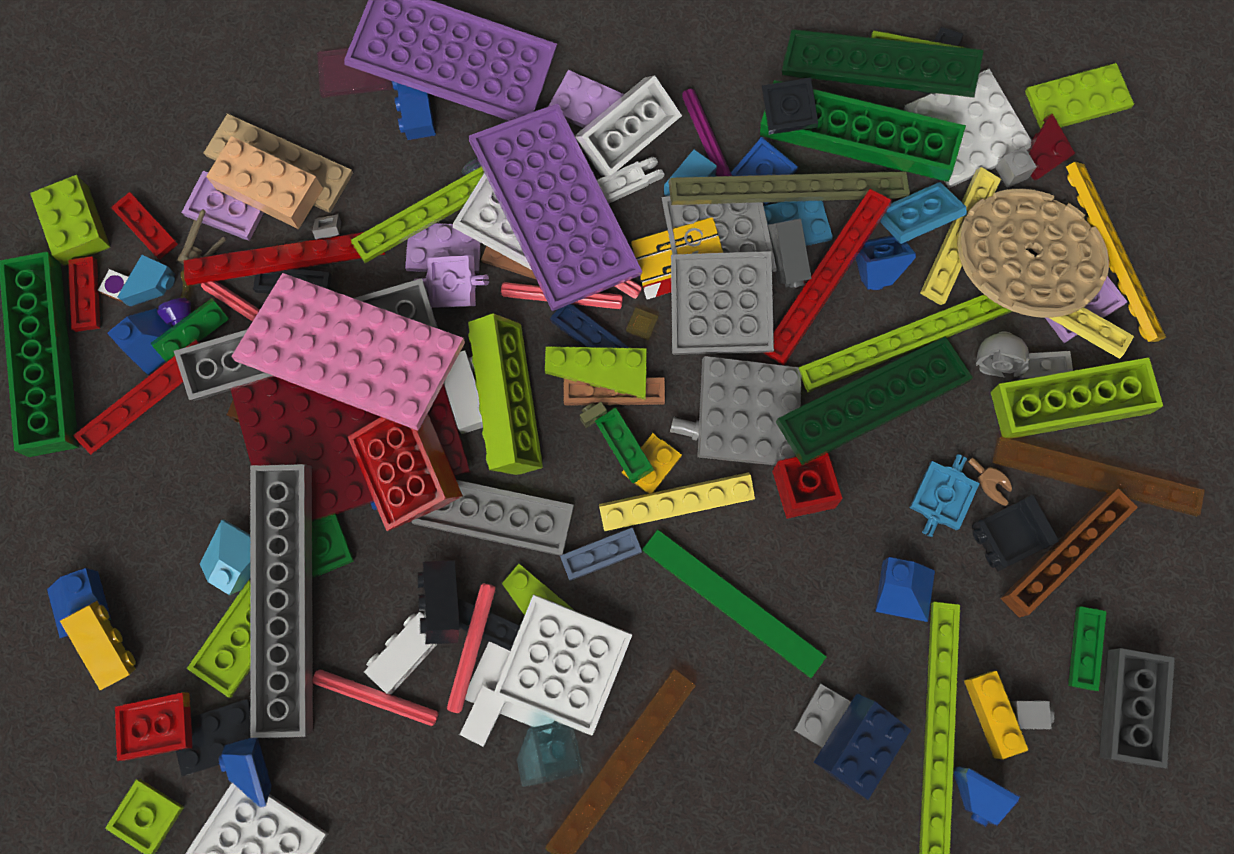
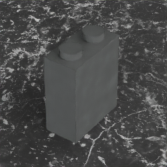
[767,218,811,288]

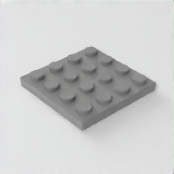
[662,196,776,272]
[671,251,774,355]
[697,356,801,465]

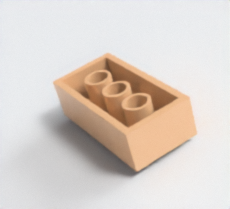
[206,136,323,229]

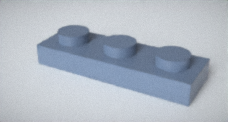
[560,528,642,581]

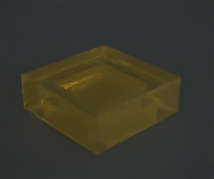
[626,307,658,340]

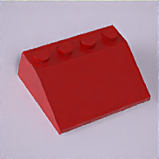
[348,413,463,531]

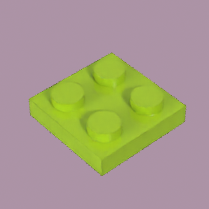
[105,779,184,854]

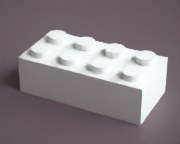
[575,75,682,176]

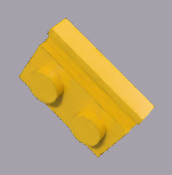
[622,433,682,494]

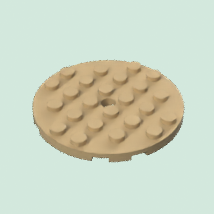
[957,189,1109,318]

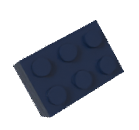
[814,693,911,800]

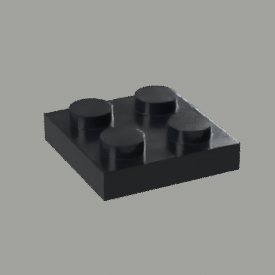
[762,78,818,135]

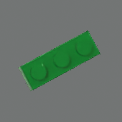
[151,298,229,362]
[595,408,654,484]
[1068,606,1106,691]

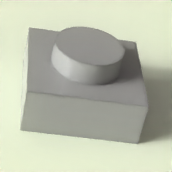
[312,214,341,239]

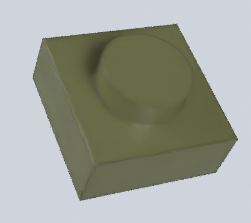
[580,402,607,428]

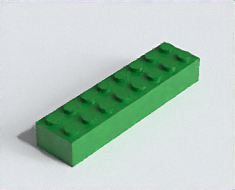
[760,80,966,182]
[0,252,79,457]

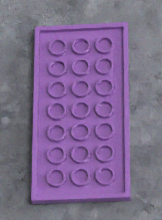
[344,0,557,121]
[469,103,642,311]

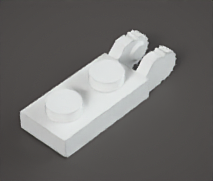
[597,157,665,204]

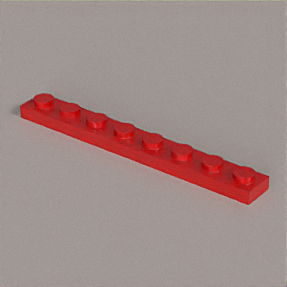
[763,189,891,365]
[184,232,385,285]

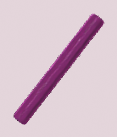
[682,88,732,177]

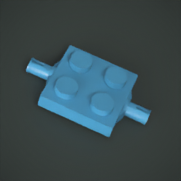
[909,455,980,537]

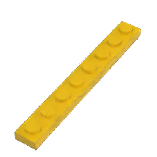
[1066,162,1166,342]

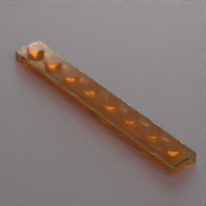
[993,437,1205,516]
[545,669,696,854]

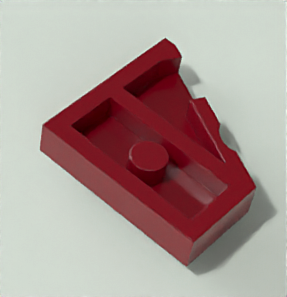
[1027,113,1075,180]

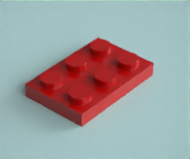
[115,693,193,761]

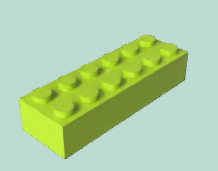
[468,313,543,475]
[991,358,1163,440]

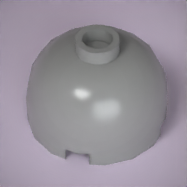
[976,331,1029,378]

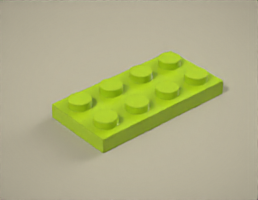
[1025,63,1134,129]

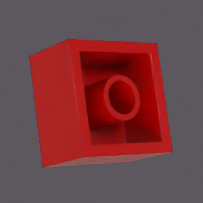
[772,453,843,519]

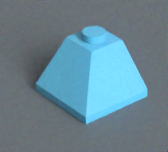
[200,519,250,595]

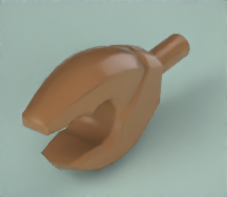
[968,457,1012,506]

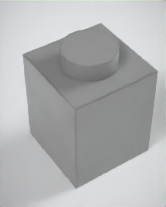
[996,147,1037,188]
[1010,701,1054,729]

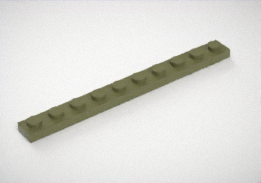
[668,172,910,205]

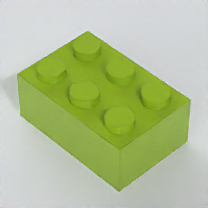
[30,175,110,266]

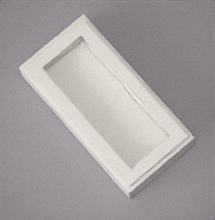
[460,685,506,747]

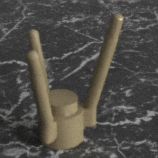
[177,209,226,265]

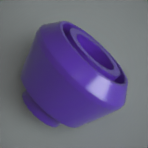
[157,298,191,326]

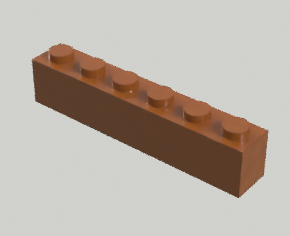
[1000,488,1138,618]

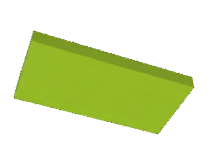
[187,580,251,698]

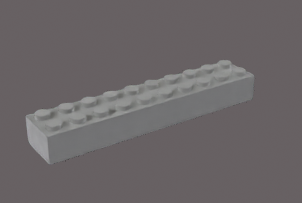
[174,278,438,401]
[250,464,313,738]

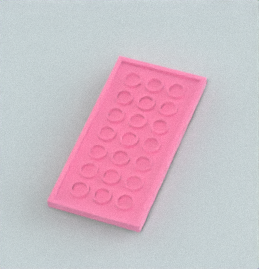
[232,273,465,430]

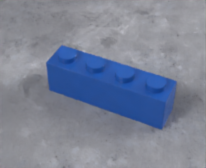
[392,81,436,140]

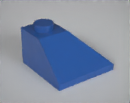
[856,236,916,290]
[108,308,172,376]
[875,557,935,622]
[47,568,111,638]
[219,738,271,808]
[953,767,1020,827]

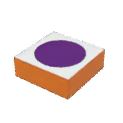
[98,269,128,302]

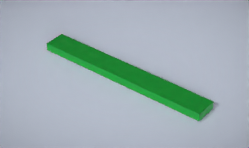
[642,530,826,679]

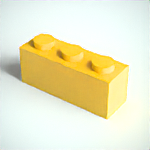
[60,601,136,690]
[964,671,1028,759]

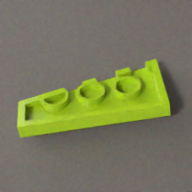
[545,347,646,400]
[502,564,575,615]

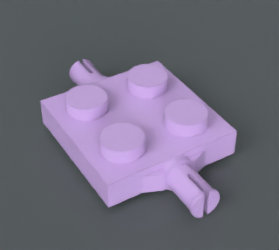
[414,255,489,308]

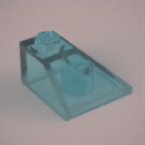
[517,722,583,787]

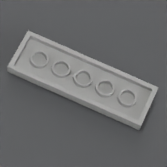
[411,480,574,556]

